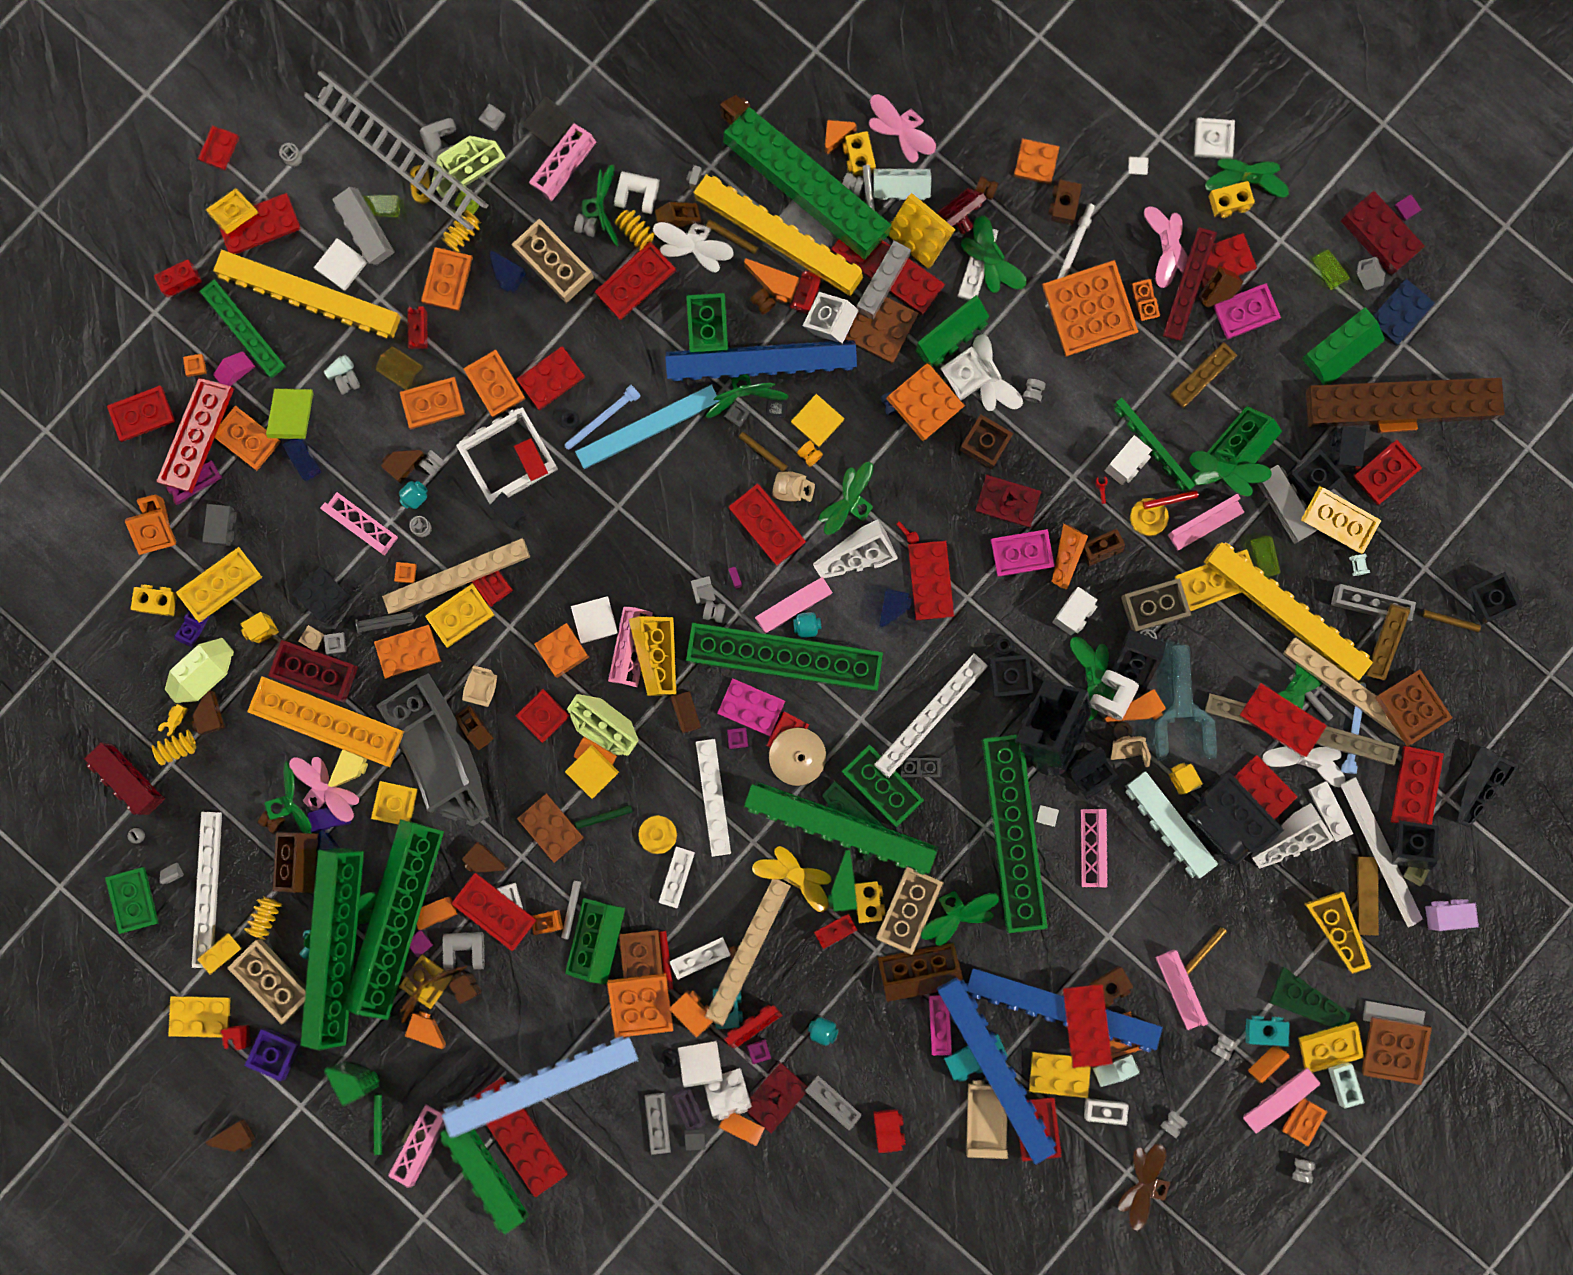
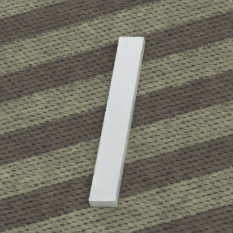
[874,654,988,778]
[1341,777,1423,927]
[192,812,222,968]

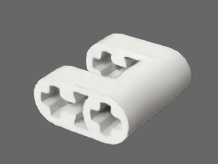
[614,171,659,214]
[1090,670,1139,720]

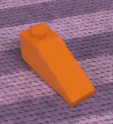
[744,258,799,303]
[1102,689,1166,723]

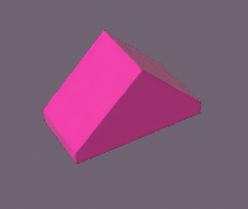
[213,351,255,386]

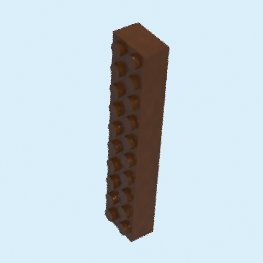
[1306,377,1505,428]

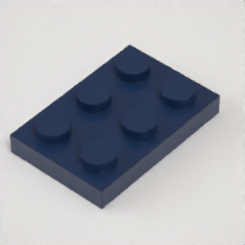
[1373,279,1435,346]

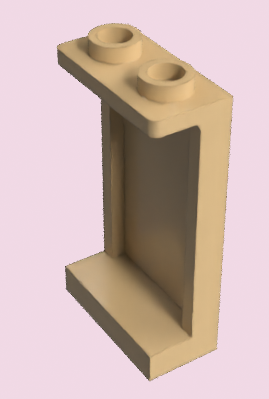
[966,1080,1007,1159]

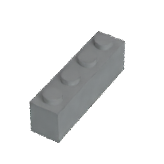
[332,187,395,265]
[857,240,911,320]
[1257,465,1318,544]
[1331,584,1416,623]

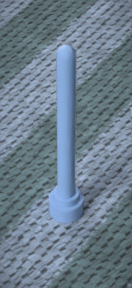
[565,385,641,449]
[1341,682,1366,774]

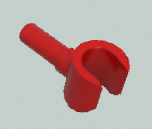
[1095,476,1108,504]
[896,521,919,544]

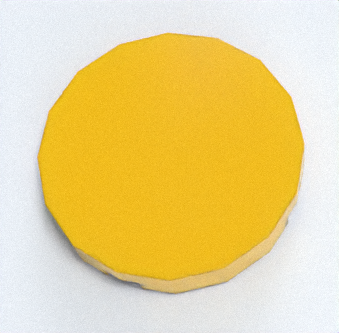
[1130,498,1169,536]
[638,815,677,854]

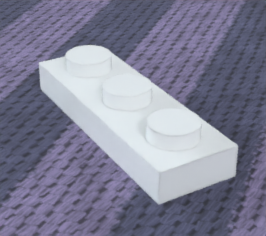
[1308,781,1353,842]
[659,847,695,908]
[670,937,730,980]

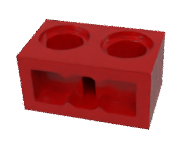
[154,259,202,297]

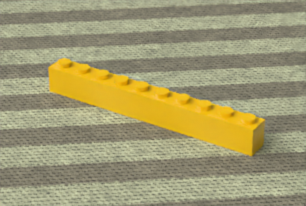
[693,174,863,296]
[213,250,401,339]
[1204,542,1373,681]

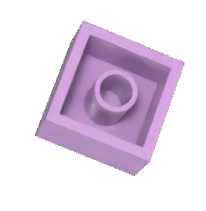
[1425,899,1478,931]

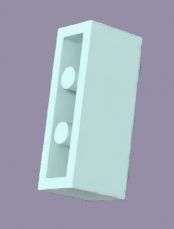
[873,169,931,200]

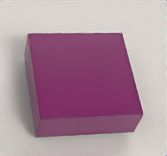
[1394,195,1422,221]
[728,567,742,589]
[727,728,748,749]
[410,930,434,958]
[747,1039,771,1064]

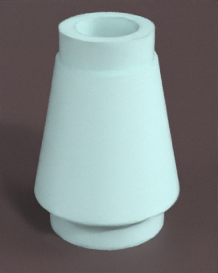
[324,355,354,380]

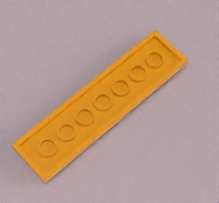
[247,676,405,767]

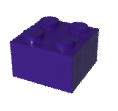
[245,1027,301,1081]

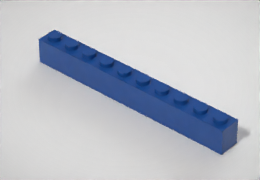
[665,340,857,381]
[967,968,1163,1052]
[936,977,1056,1164]

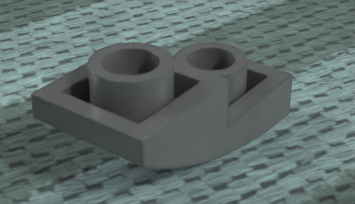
[901,758,942,777]

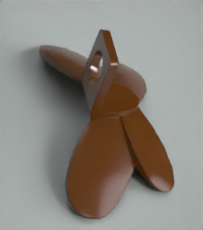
[400,963,468,1024]
[1118,1144,1170,1230]

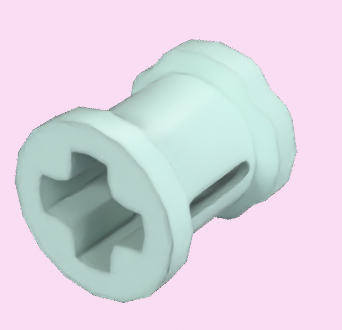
[1349,554,1370,576]

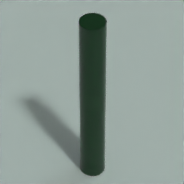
[575,805,633,829]

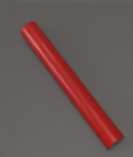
[1143,490,1198,510]
[659,931,673,990]

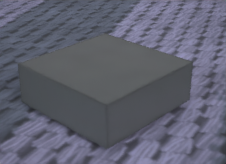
[724,401,750,428]
[685,1129,706,1151]

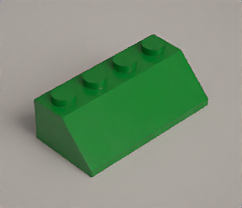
[916,295,989,367]
[1302,307,1385,385]
[1207,406,1282,485]
[565,898,625,985]
[324,1061,379,1106]

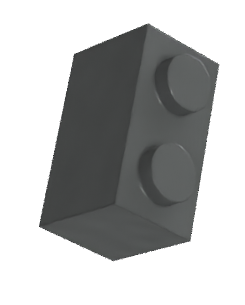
[203,504,236,547]

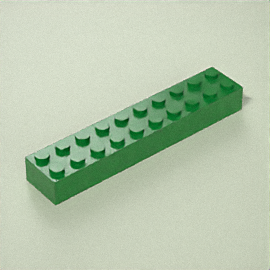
[723,107,891,260]
[686,623,883,692]
[982,735,1047,933]
[744,781,939,875]
[343,819,444,1020]
[301,848,364,1050]

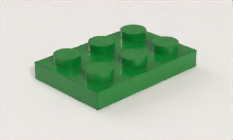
[105,867,159,934]

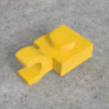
[158,704,189,737]

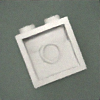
[704,1068,752,1120]

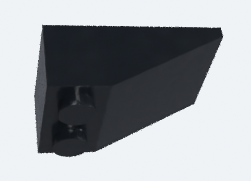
[1111,629,1166,695]

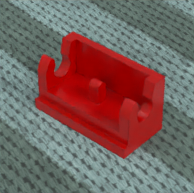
[790,270,822,314]
[408,306,428,349]
[814,914,857,949]
[220,1025,251,1050]

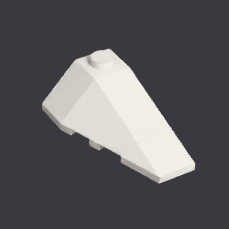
[813,519,898,578]
[1251,804,1334,868]

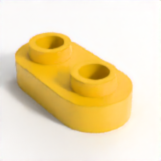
[410,165,431,204]

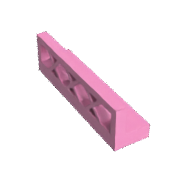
[529,123,596,201]
[321,493,398,556]
[1168,494,1244,551]
[608,607,653,687]
[1081,809,1107,887]
[1155,950,1208,1030]
[389,1105,445,1187]

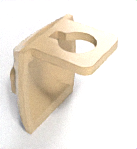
[772,472,815,502]
[462,666,497,707]
[1110,736,1151,767]

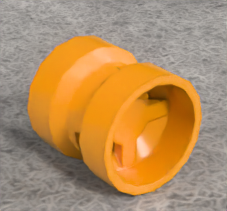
[797,440,823,467]

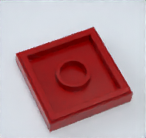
[516,689,570,743]

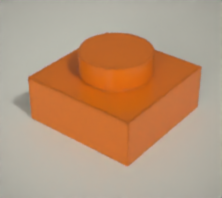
[183,354,207,377]
[395,562,417,584]

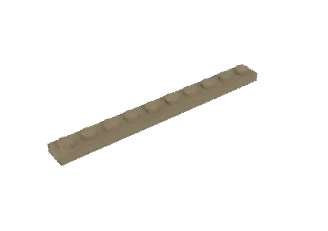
[1204,693,1399,766]

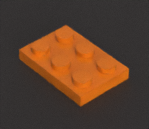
[421,247,473,311]
[463,350,525,418]
[400,377,465,429]
[215,406,281,471]
[374,625,441,679]

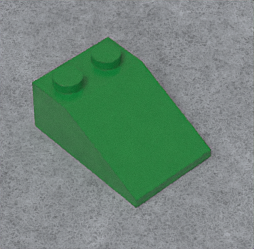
[686,293,728,353]
[828,850,857,911]

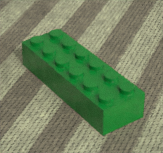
[440,1128,529,1235]

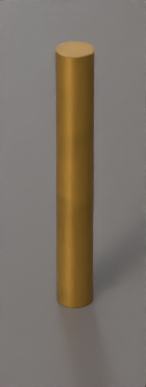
[706,219,758,254]
[739,432,788,472]
[1422,610,1481,632]
[1185,927,1227,975]

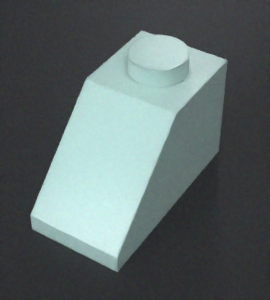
[1093,1054,1139,1087]

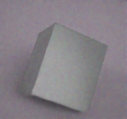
[1357,257,1385,290]
[691,576,715,605]

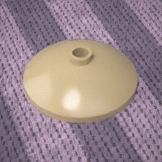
[769,728,826,786]

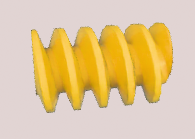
[441,210,481,252]
[614,210,655,250]
[152,730,196,765]
[244,896,282,940]

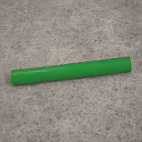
[374,1095,382,1155]

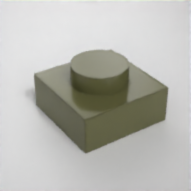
[1403,867,1429,887]
[402,1123,429,1150]

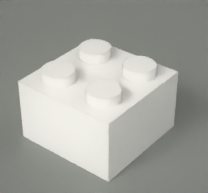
[803,292,859,344]
[1105,435,1152,485]
[1052,587,1097,635]

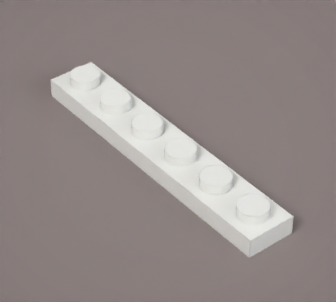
[696,739,731,856]

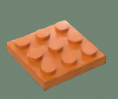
[886,363,965,441]
[607,973,673,1038]

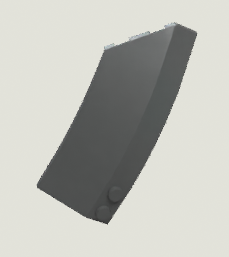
[376,673,489,826]

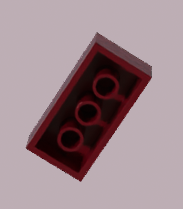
[1341,191,1425,276]
[268,640,358,703]
[84,742,165,815]

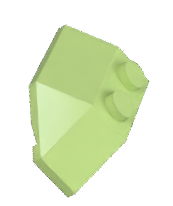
[432,136,506,198]
[165,638,234,703]
[567,694,639,756]

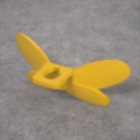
[752,846,831,912]

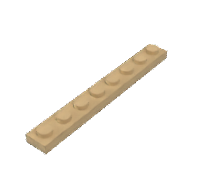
[382,538,530,615]
[1283,637,1402,740]
[705,879,790,1026]

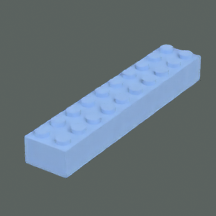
[441,1036,638,1138]

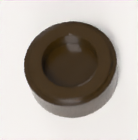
[1112,722,1132,740]

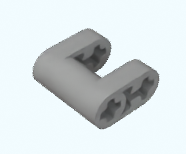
[420,118,456,162]
[443,932,485,971]

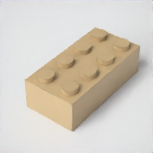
[512,219,594,303]
[875,867,943,954]
[228,939,306,1024]

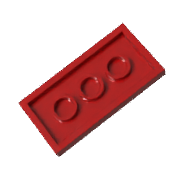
[218,193,301,254]
[594,242,676,320]
[728,483,806,566]
[908,541,954,621]
[1239,683,1327,758]
[1391,746,1444,825]
[451,873,537,951]
[1063,984,1112,1068]

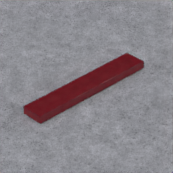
[1163,227,1217,342]

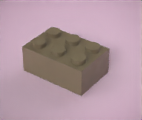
[1121,578,1191,632]

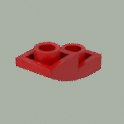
[514,438,548,481]

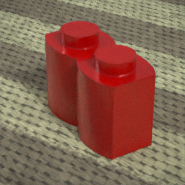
[874,1109,905,1153]

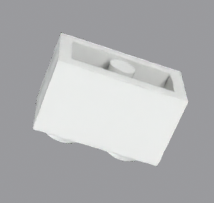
[1084,1098,1128,1125]

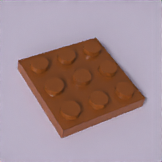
[845,297,919,364]
[1375,669,1452,747]
[1361,1017,1432,1085]

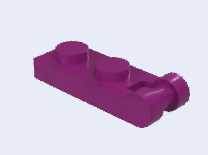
[166,461,222,505]

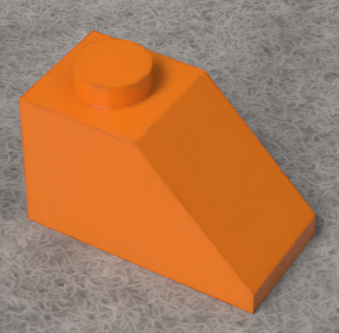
[405,1011,446,1049]

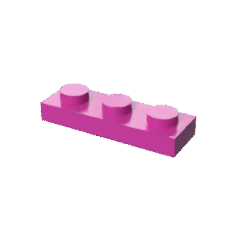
[929,995,952,1056]

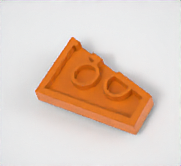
[1052,523,1088,589]

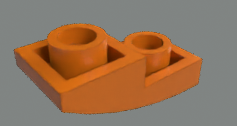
[1131,279,1160,321]
[417,896,457,930]
[719,1113,765,1146]

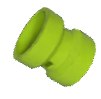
[454,191,479,214]

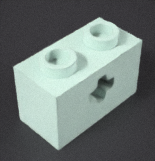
[1328,1062,1364,1108]

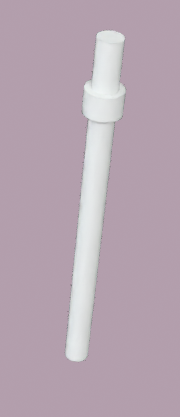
[1046,203,1095,309]

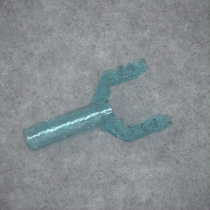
[1154,645,1217,761]

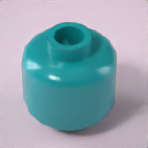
[399,481,427,509]
[793,612,821,638]
[808,1017,838,1046]

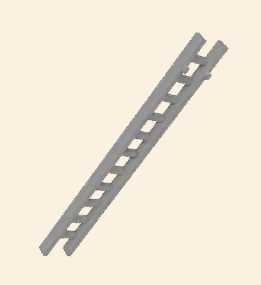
[304,71,488,230]

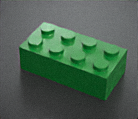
[841,744,924,828]

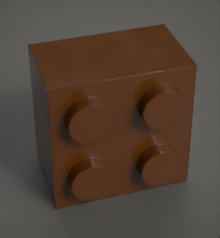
[959,414,1014,469]

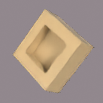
[298,625,324,652]

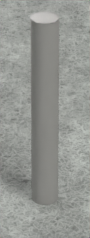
[863,165,875,211]
[1289,673,1333,721]
[561,881,581,939]

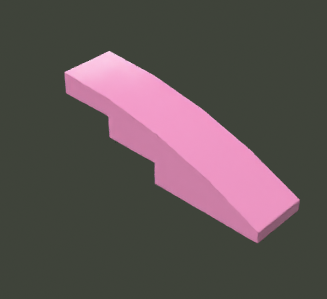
[755,577,832,634]
[1244,1068,1320,1133]

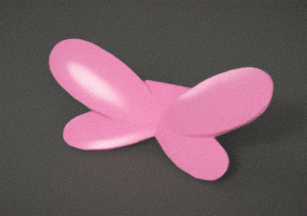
[869,94,936,163]
[1144,207,1188,288]
[289,757,359,822]

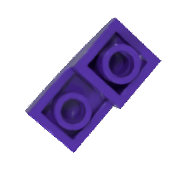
[174,611,209,647]
[307,808,351,832]

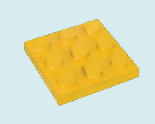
[888,193,955,269]

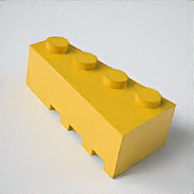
[629,616,676,696]
[1304,891,1371,973]

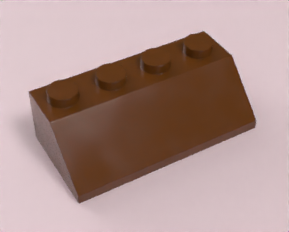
[878,943,962,1002]

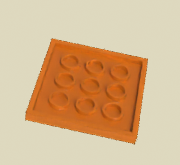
[1042,260,1138,357]

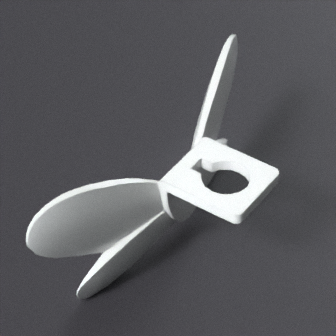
[653,222,733,272]
[973,334,1023,411]
[1262,747,1345,787]

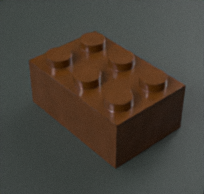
[273,833,318,893]

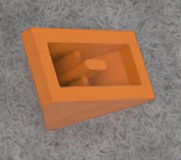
[825,120,856,155]
[137,494,169,522]
[532,910,563,935]

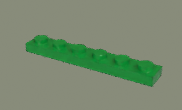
[200,279,286,378]
[1114,398,1195,492]

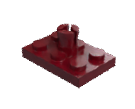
[936,188,986,234]
[975,475,1041,528]
[747,1062,808,1133]

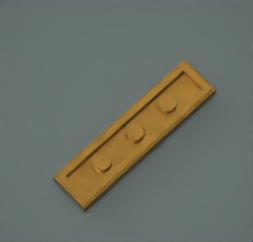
[1170,342,1237,408]
[1366,603,1411,680]
[1357,857,1379,935]

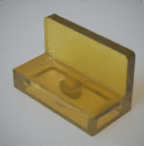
[375,347,423,390]

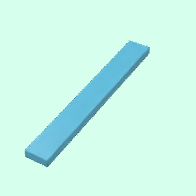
[575,385,719,469]

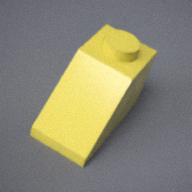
[328,750,368,787]

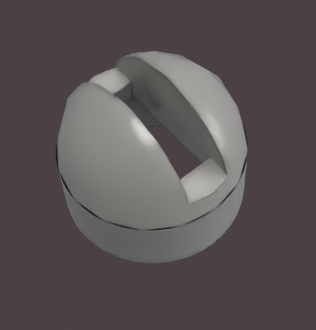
[128,828,145,843]

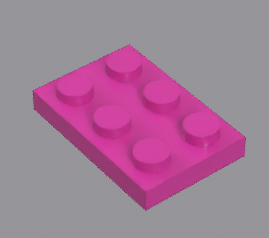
[1213,283,1281,340]
[991,529,1055,577]
[717,678,785,736]

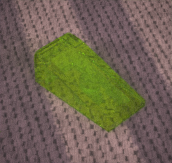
[363,195,400,217]
[1312,249,1350,291]
[1251,535,1280,577]

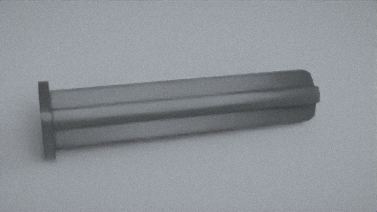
[355,612,414,634]

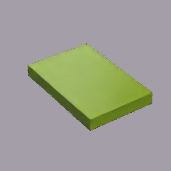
[266,389,313,439]

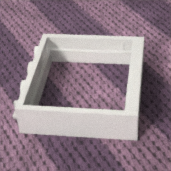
[456,407,558,504]

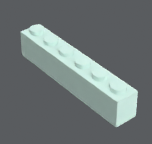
[1125,771,1218,879]

